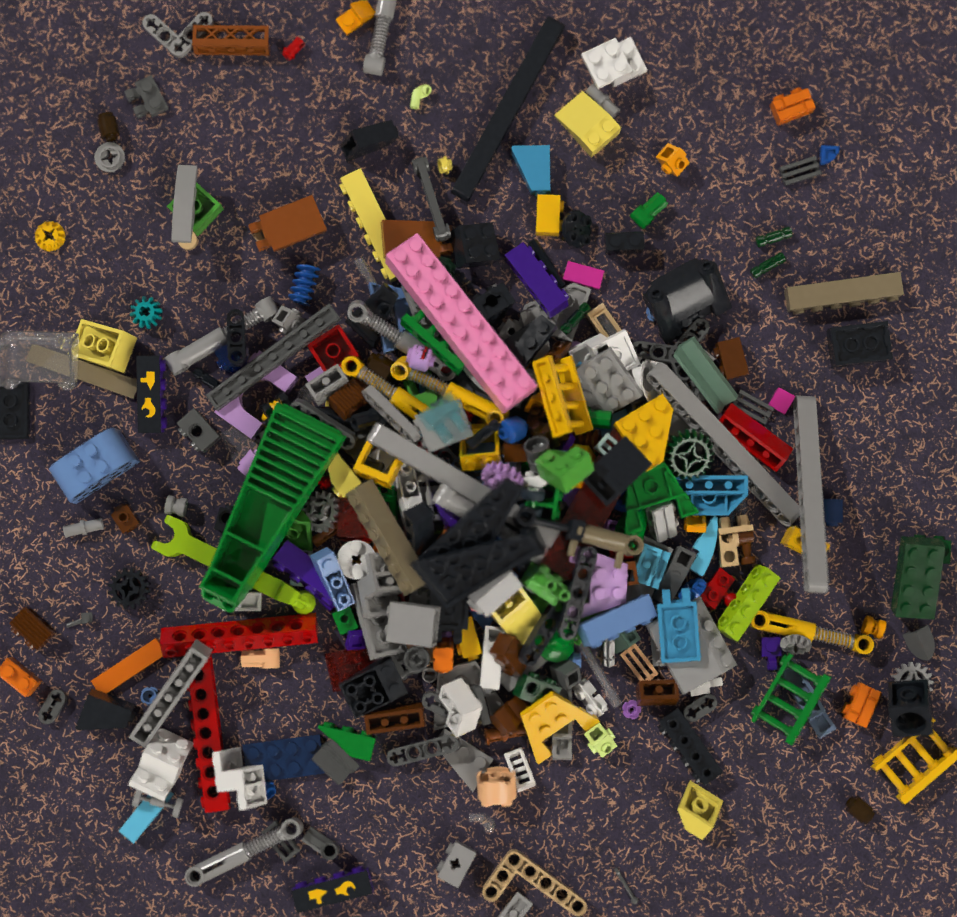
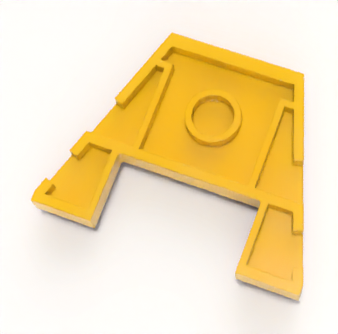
[520,691,600,764]

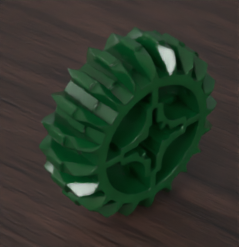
[664,428,715,481]

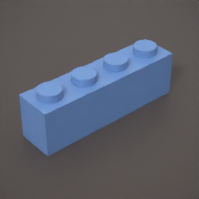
[578,594,658,649]

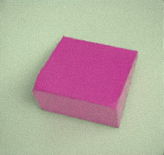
[768,388,795,415]

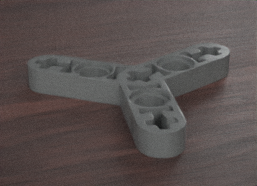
[632,318,710,397]

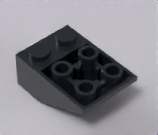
[582,436,652,506]
[338,656,408,719]

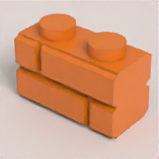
[770,87,816,126]
[433,637,454,673]
[0,657,42,697]
[841,682,882,728]

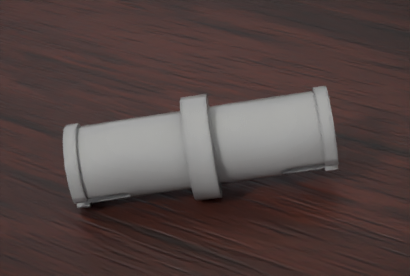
[586,83,620,118]
[63,518,104,538]

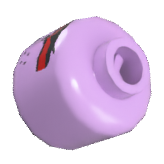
[406,344,436,372]

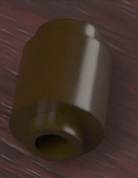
[97,112,120,142]
[845,795,875,824]

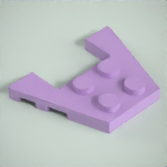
[567,546,628,621]

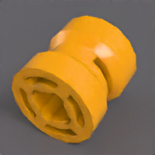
[861,615,886,639]

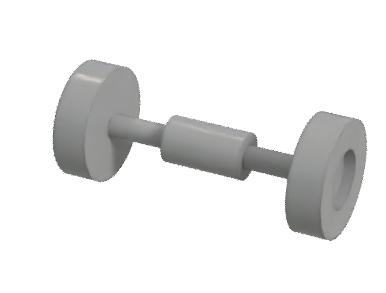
[417,475,442,522]
[132,789,183,818]

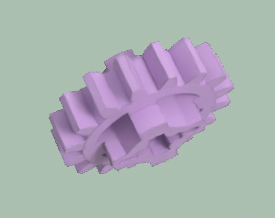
[481,461,524,489]

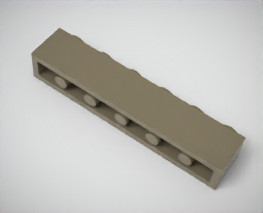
[784,272,904,315]
[346,479,425,596]

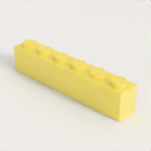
[339,168,397,282]

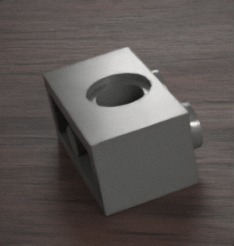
[177,408,221,453]

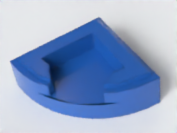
[820,145,840,165]

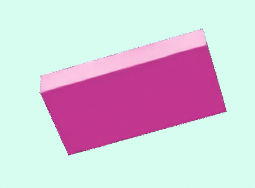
[563,261,604,290]

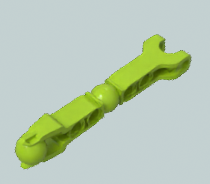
[151,515,316,615]

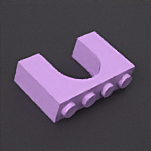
[214,350,299,441]

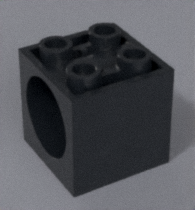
[888,679,933,737]

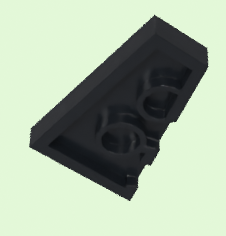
[345,282,399,348]

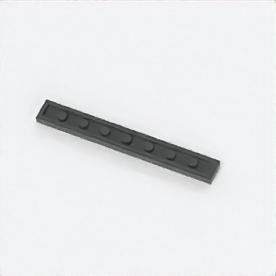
[206,303,341,411]

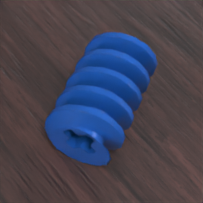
[288,264,321,306]

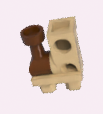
[717,515,756,568]

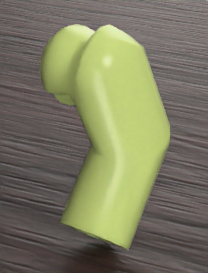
[410,84,432,109]

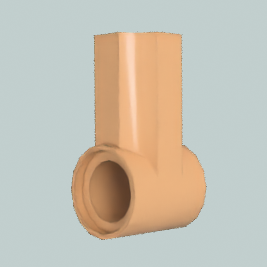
[241,648,280,668]

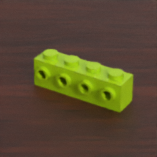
[716,564,780,642]

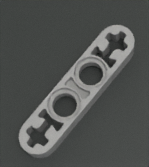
[362,385,421,443]

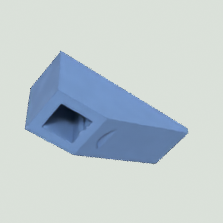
[310,547,355,612]

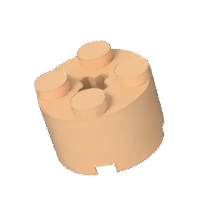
[476,767,517,807]

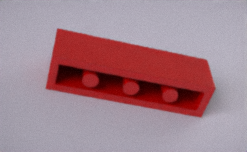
[719,403,793,472]

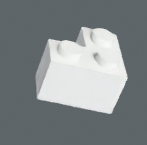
[439,678,482,738]

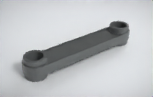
[411,157,452,242]

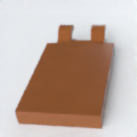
[248,195,327,252]
[381,220,453,260]

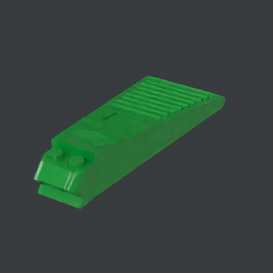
[199,402,346,612]

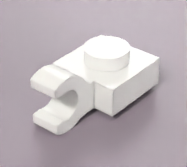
[690,677,723,696]

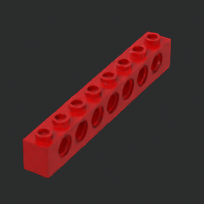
[160,613,318,658]
[187,653,231,813]

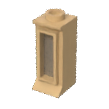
[586,303,621,337]

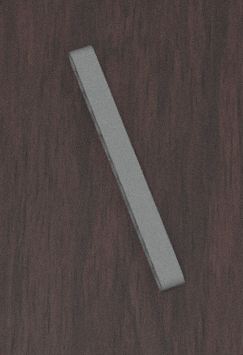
[645,362,800,527]
[793,395,828,593]
[366,423,560,548]

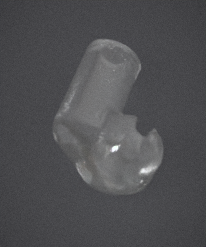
[469,813,495,833]

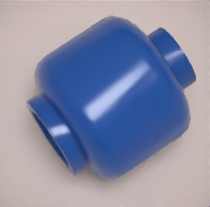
[498,416,528,444]

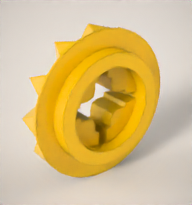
[34,221,65,251]

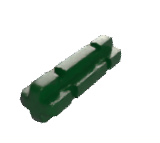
[755,227,793,247]
[750,252,786,278]
[560,302,591,335]

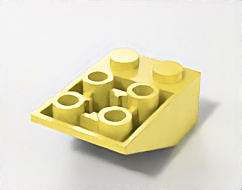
[491,588,547,645]

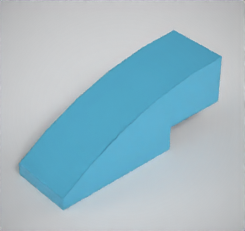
[690,516,718,577]
[119,791,174,844]

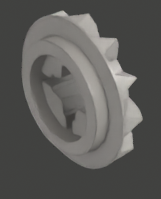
[94,142,125,173]
[780,634,812,655]

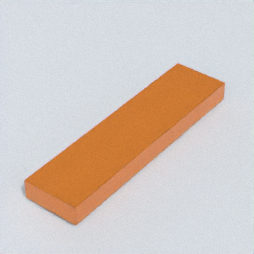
[91,638,163,694]

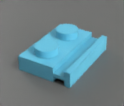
[631,544,671,590]

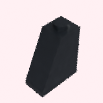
[340,120,399,162]
[75,688,136,730]

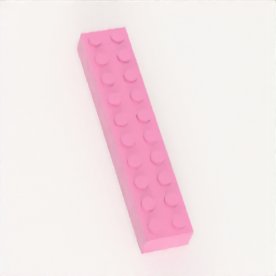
[385,233,537,414]

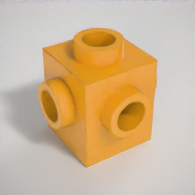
[656,143,690,177]

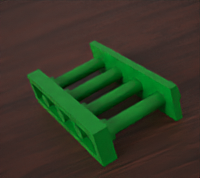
[400,310,464,375]
[750,653,832,745]

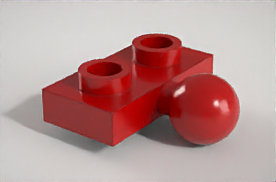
[700,567,736,610]

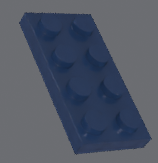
[243,734,325,781]

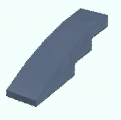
[778,660,836,740]

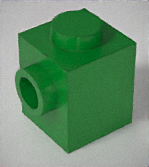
[332,606,360,635]

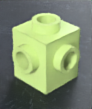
[584,723,617,758]

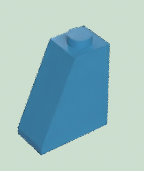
[511,145,550,197]

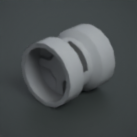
[164,495,188,517]

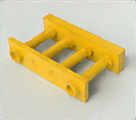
[532,355,594,438]
[870,718,957,804]

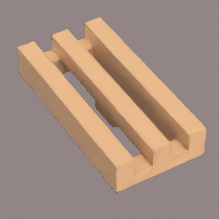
[619,643,659,681]

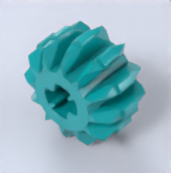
[130,296,163,329]

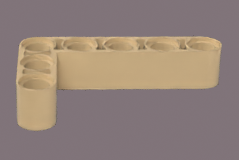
[483,849,587,916]

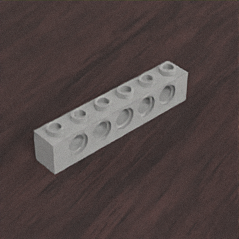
[129,639,212,748]

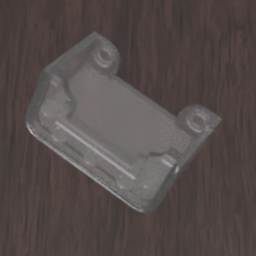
[0,331,79,390]

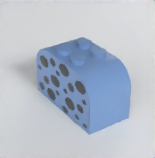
[49,428,140,504]

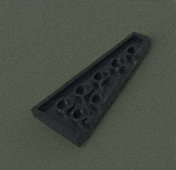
[444,315,558,403]

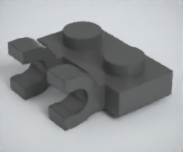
[124,75,169,119]

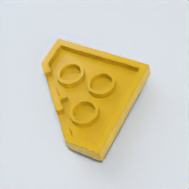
[614,393,673,473]

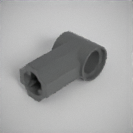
[301,826,340,860]

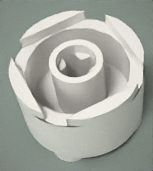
[337,540,375,579]

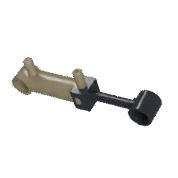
[512,507,644,569]

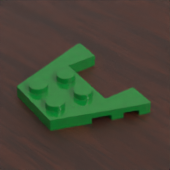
[625,462,699,535]

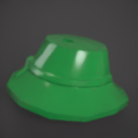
[535,619,574,663]

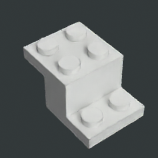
[581,37,647,89]
[567,329,641,371]
[128,727,193,802]
[212,747,268,810]

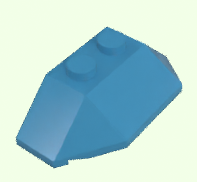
[674,475,748,516]

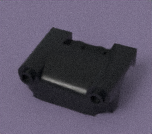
[643,258,732,344]

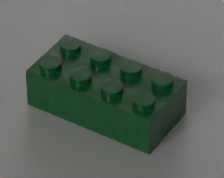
[891,536,945,620]

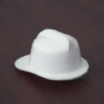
[628,360,658,402]

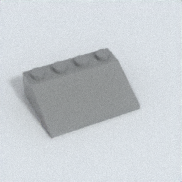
[646,596,737,695]

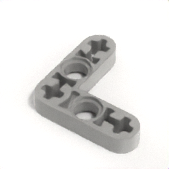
[142,12,214,58]

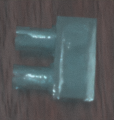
[418,391,471,445]

